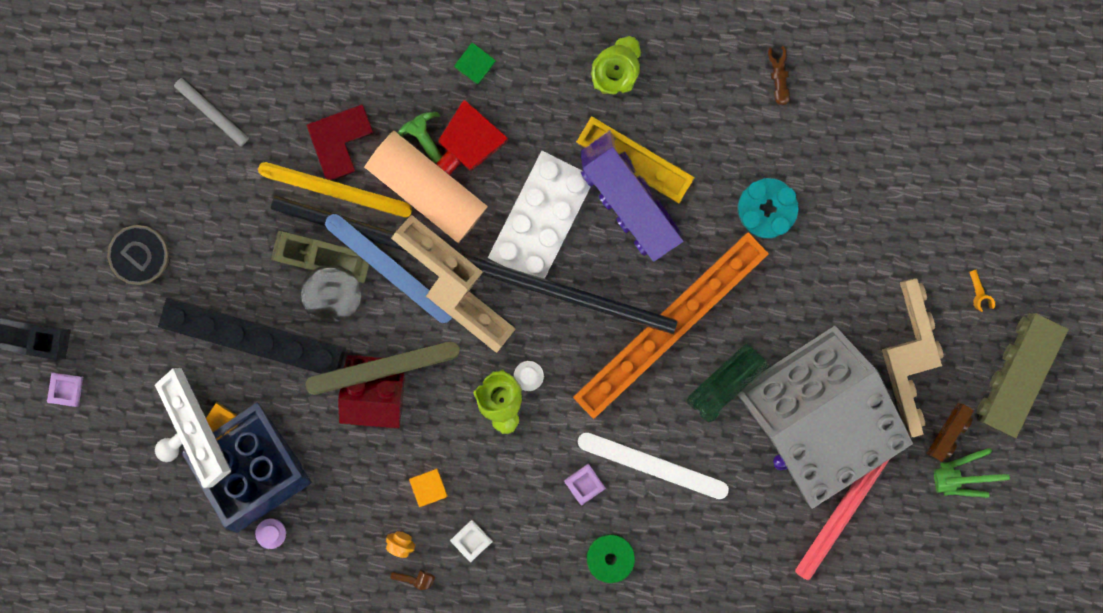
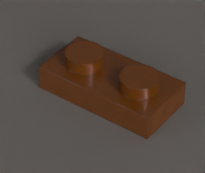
[926,403,974,462]

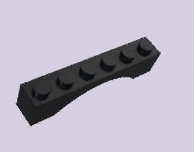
[158,298,346,374]
[0,317,71,360]

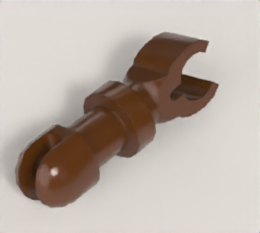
[768,45,790,105]

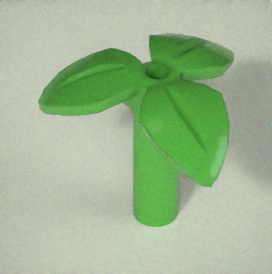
[398,112,442,163]

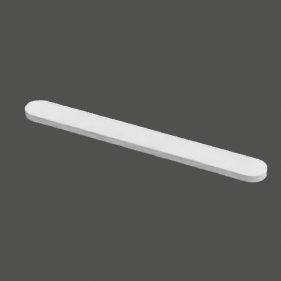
[578,433,728,499]

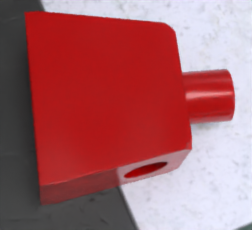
[436,100,508,175]

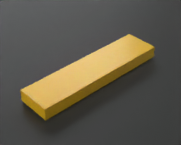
[576,116,695,204]

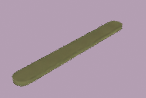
[306,342,460,395]

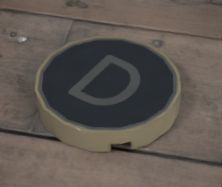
[107,225,169,285]

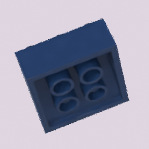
[182,402,312,533]

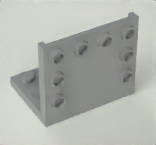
[735,326,913,509]

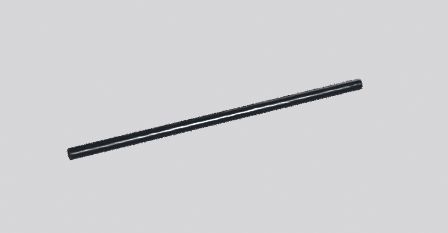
[271,195,678,334]

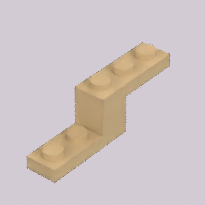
[391,215,516,353]
[882,279,943,438]

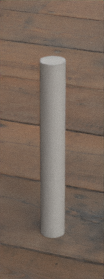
[174,78,249,147]

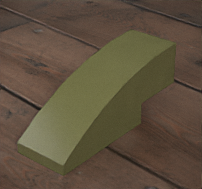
[271,231,369,283]

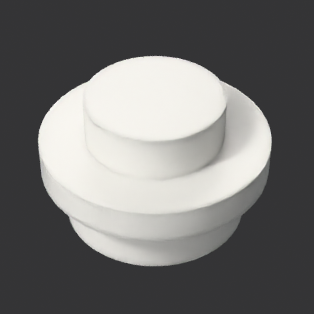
[514,361,544,391]

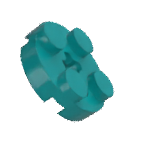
[737,178,798,239]

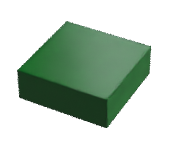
[454,43,496,85]

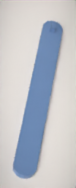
[325,214,452,323]

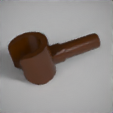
[390,570,435,590]

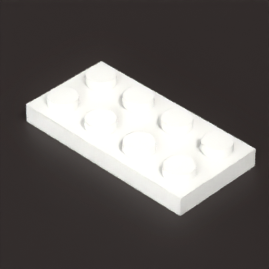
[488,151,590,279]

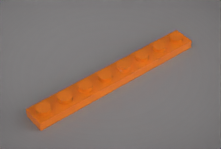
[573,232,769,419]

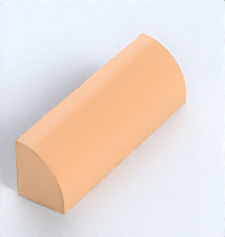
[365,131,488,243]

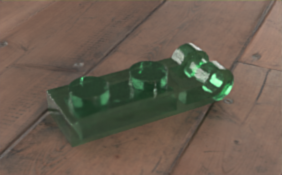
[687,343,769,422]

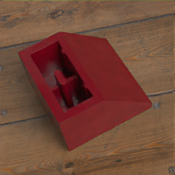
[338,355,405,428]

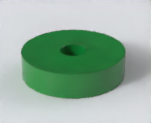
[586,534,635,583]

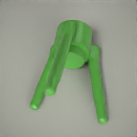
[934,448,1010,498]

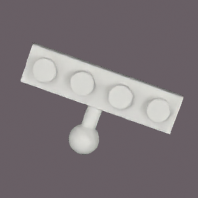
[155,368,231,488]

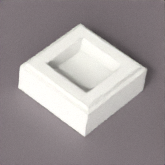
[450,520,493,563]

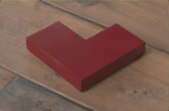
[306,104,373,181]

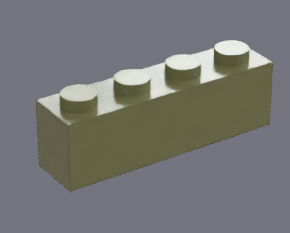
[976,313,1069,438]

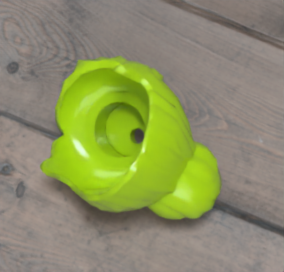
[591,36,641,95]
[473,369,522,434]

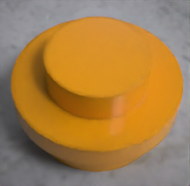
[386,531,415,558]

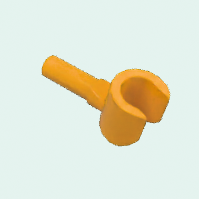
[970,270,995,312]

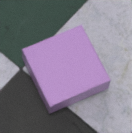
[47,373,83,407]
[564,463,606,506]

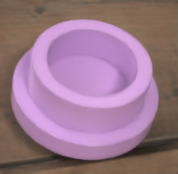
[255,518,286,549]

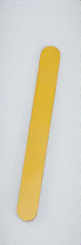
[258,162,412,217]

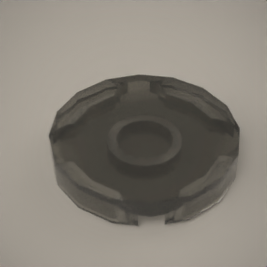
[300,265,361,323]

